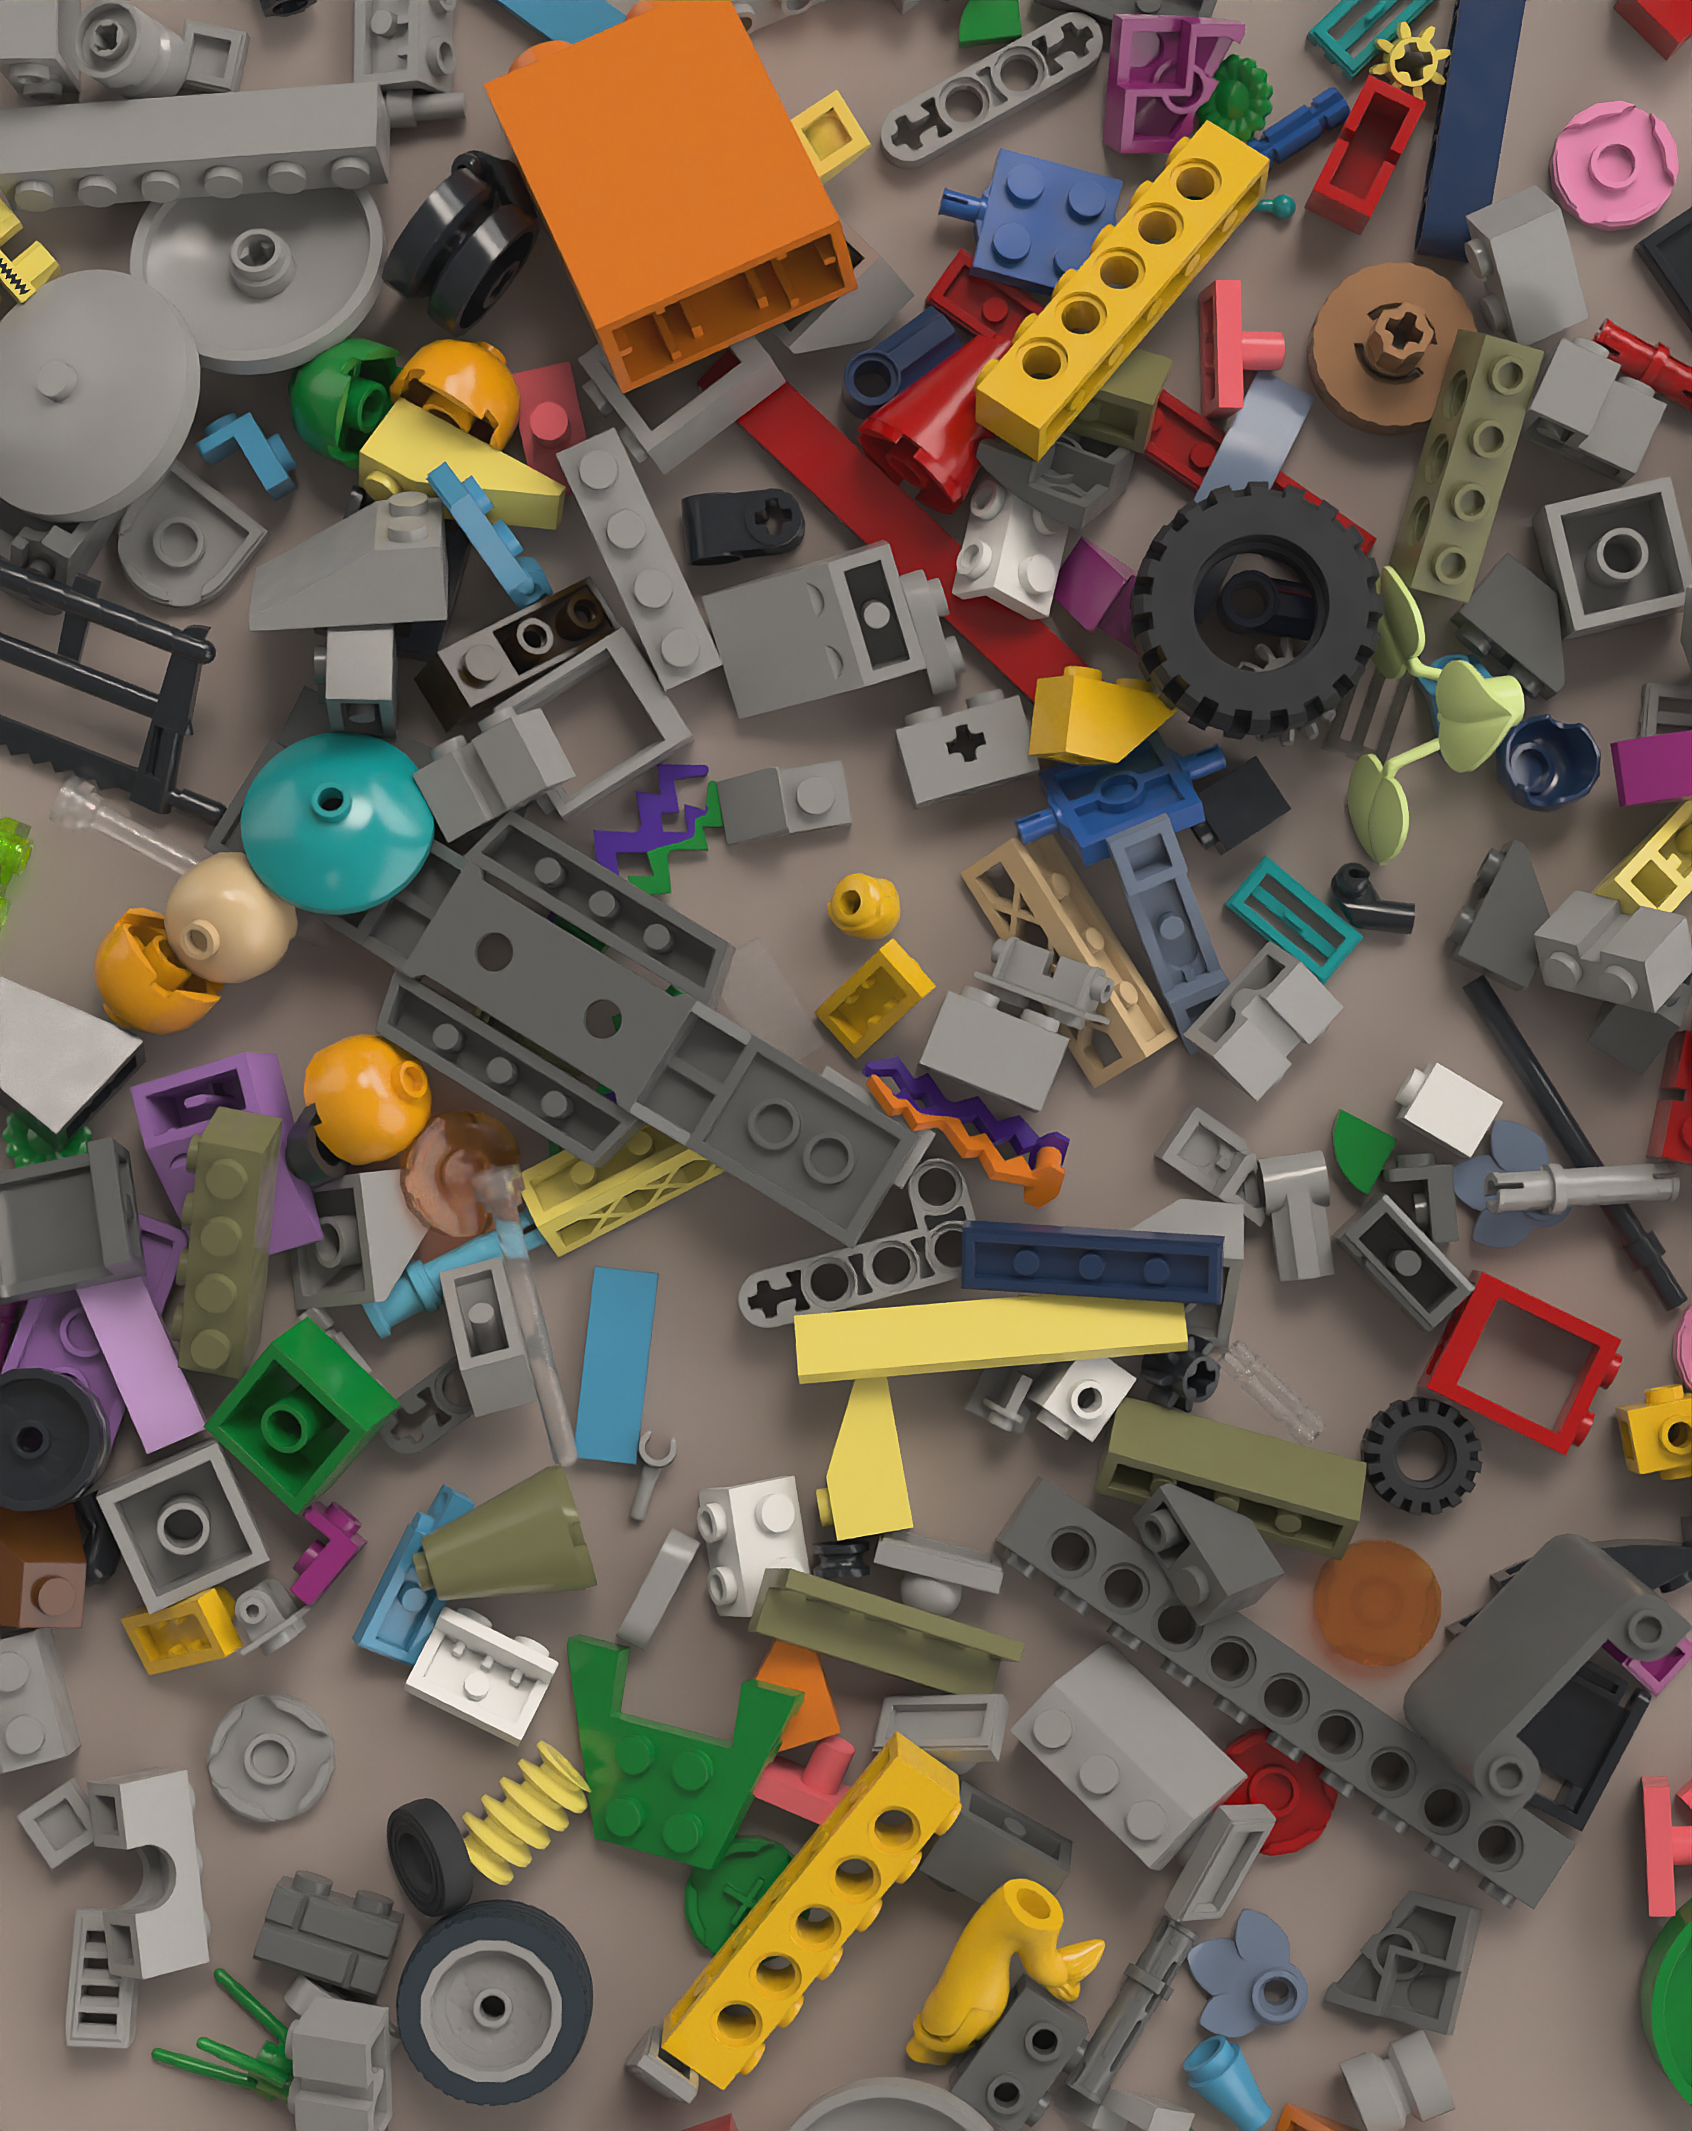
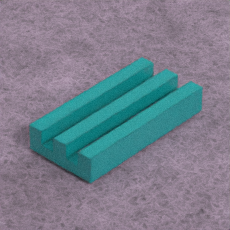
[1306,0,1436,83]
[1223,855,1364,985]

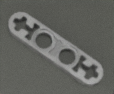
[880,12,1103,169]

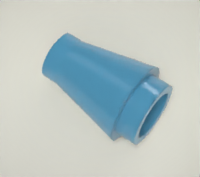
[1183,2035,1272,2131]

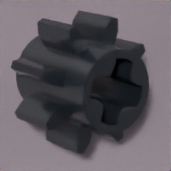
[1140,1334,1221,1413]

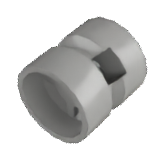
[70,0,189,100]
[1339,2029,1455,2131]

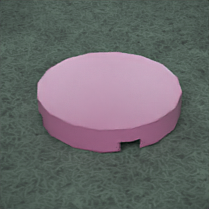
[1549,101,1679,232]

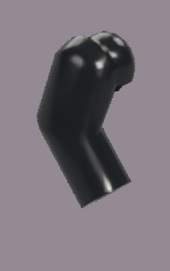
[451,150,537,220]
[74,1490,122,1587]

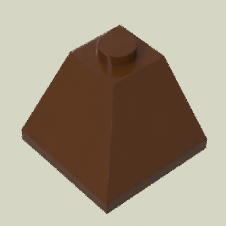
[0,1502,87,1628]

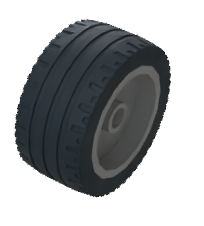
[396,1899,593,2106]

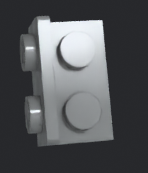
[353,0,457,94]

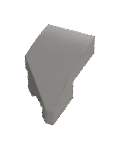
[1154,1103,1266,1227]
[1054,2086,1195,2131]

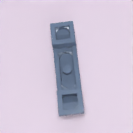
[1193,370,1316,624]
[1105,813,1230,1056]

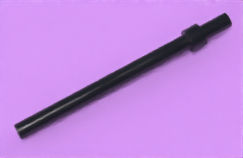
[1462,974,1688,1312]

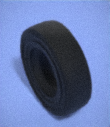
[387,1798,473,1917]

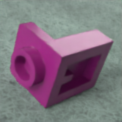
[289,1501,368,1606]

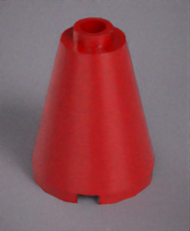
[857,334,1013,515]

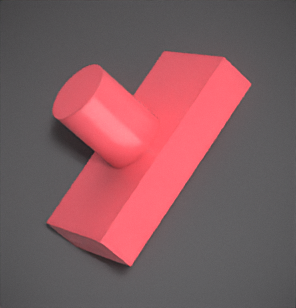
[1199,280,1285,420]
[512,361,587,496]
[753,1735,855,1825]
[1641,1776,1692,1917]

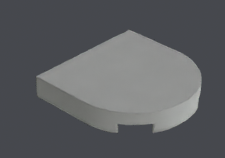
[117,459,271,608]

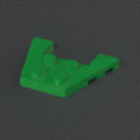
[567,1634,805,1870]

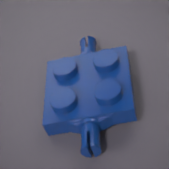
[938,148,1153,296]
[1014,730,1227,867]

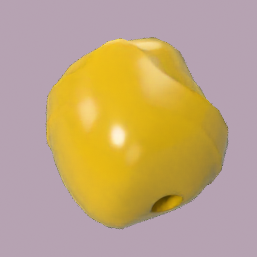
[827,873,901,940]

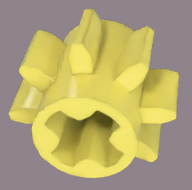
[1369,21,1451,100]

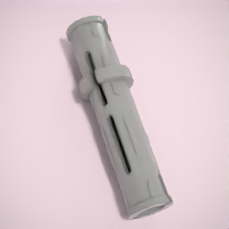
[1483,1161,1680,1215]

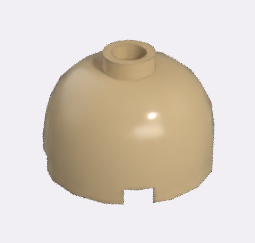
[164,852,298,984]

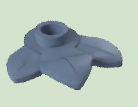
[1453,1120,1572,1249]
[1186,1909,1308,2038]

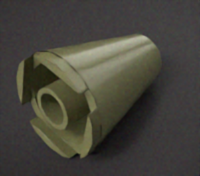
[412,1464,597,1601]

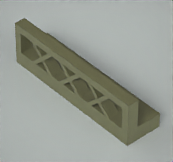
[748,1568,1025,1695]

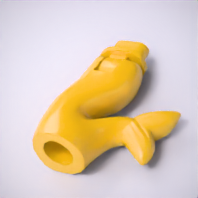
[906,1879,1105,2065]

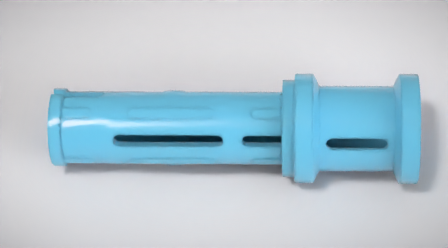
[362,1207,548,1340]

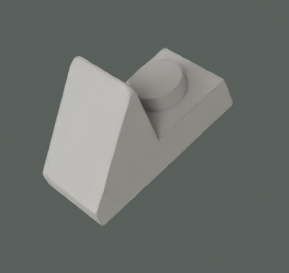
[717,760,852,845]

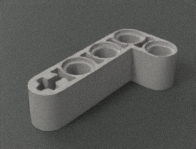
[738,1158,976,1328]

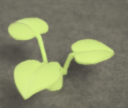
[1348,566,1525,866]

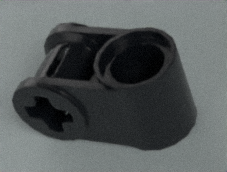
[681,488,806,566]

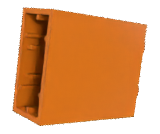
[483,0,858,394]

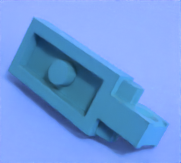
[426,461,553,611]
[352,1484,475,1667]

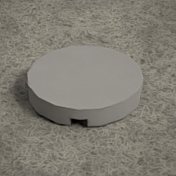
[207,1692,336,1822]

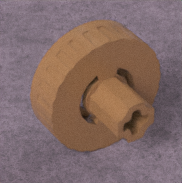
[1307,262,1477,436]

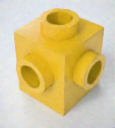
[1615,1384,1692,1480]

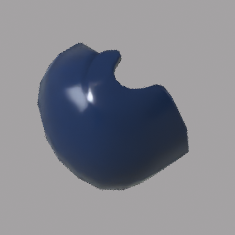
[1496,714,1601,812]

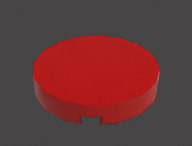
[1222,1727,1338,1856]

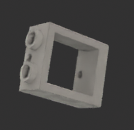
[0,0,81,102]
[577,335,786,475]
[493,626,694,822]

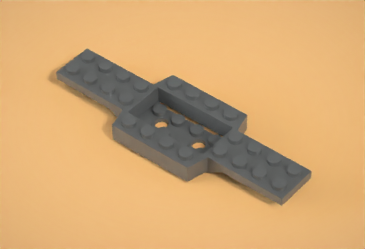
[203,739,921,1249]

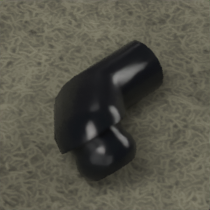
[1331,862,1415,934]

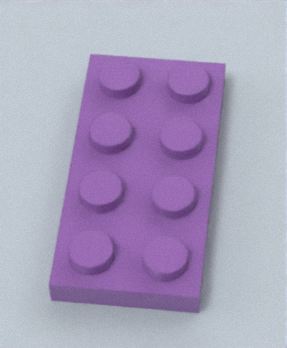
[1,1212,189,1472]

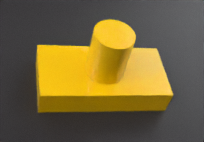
[814,938,936,1059]
[120,1586,244,1675]

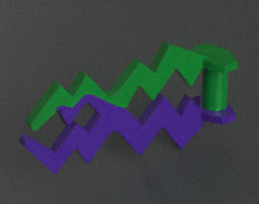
[546,764,723,954]

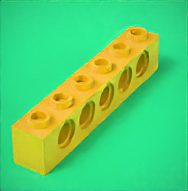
[973,120,1270,462]
[661,1731,962,2091]

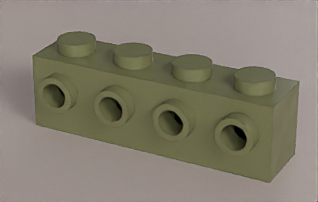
[171,1106,283,1380]
[1093,1396,1367,1561]

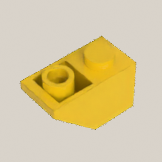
[1028,666,1177,766]

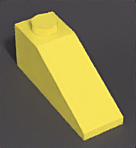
[359,397,566,530]
[1591,800,1692,915]
[816,1377,913,1541]

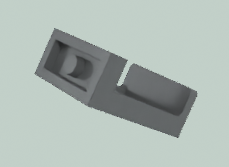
[0,1137,147,1305]

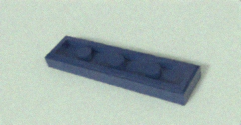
[961,1220,1225,1305]

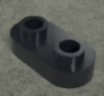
[285,1103,351,1188]

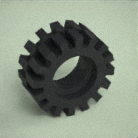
[1361,1397,1482,1515]

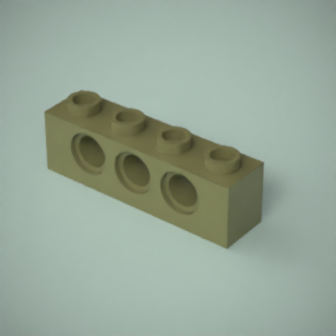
[1388,328,1545,603]

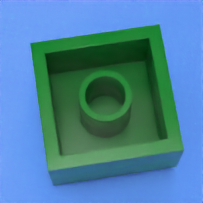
[203,1317,401,1515]

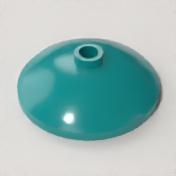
[241,732,436,915]

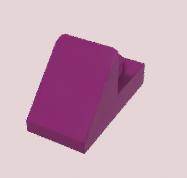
[1053,536,1139,655]

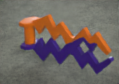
[862,1056,1070,1210]

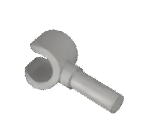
[629,1430,677,1520]

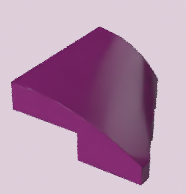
[1102,14,1246,154]

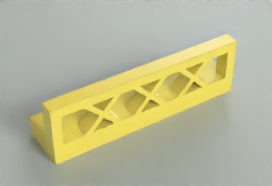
[513,1123,725,1258]

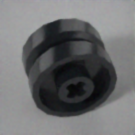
[382,168,540,338]
[0,1368,111,1511]

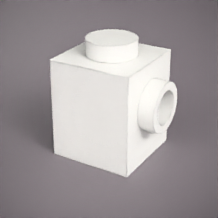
[1026,1358,1137,1442]

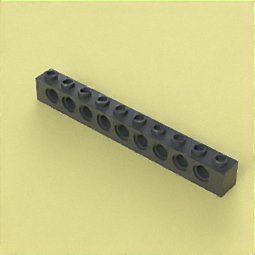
[995,1476,1576,1910]

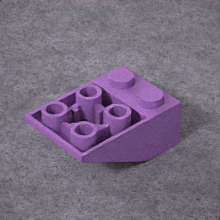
[130,1052,324,1256]

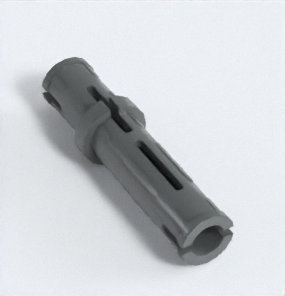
[1064,1915,1199,2105]

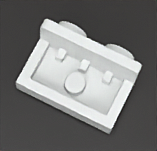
[952,476,1069,620]
[697,1476,810,1617]
[403,1607,559,1747]

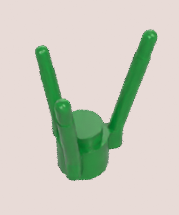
[151,1968,294,2104]

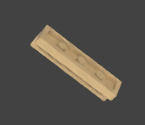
[960,834,1179,1089]

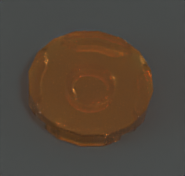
[400,1110,521,1237]
[1313,1538,1441,1666]

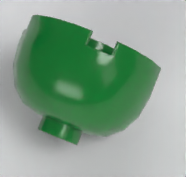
[288,336,402,470]

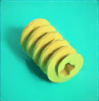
[462,1740,591,1885]

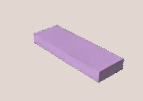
[76,1276,207,1454]

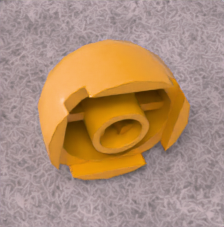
[389,339,521,452]
[93,907,224,1035]
[303,1034,432,1165]

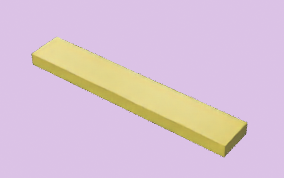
[794,1294,1188,1384]

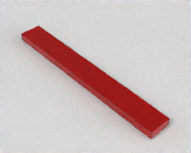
[925,248,1377,556]
[697,349,1105,705]

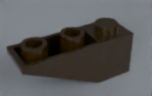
[414,576,621,733]

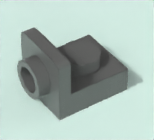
[1381,1152,1459,1243]

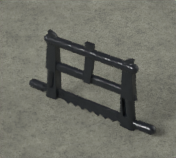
[0,559,227,826]

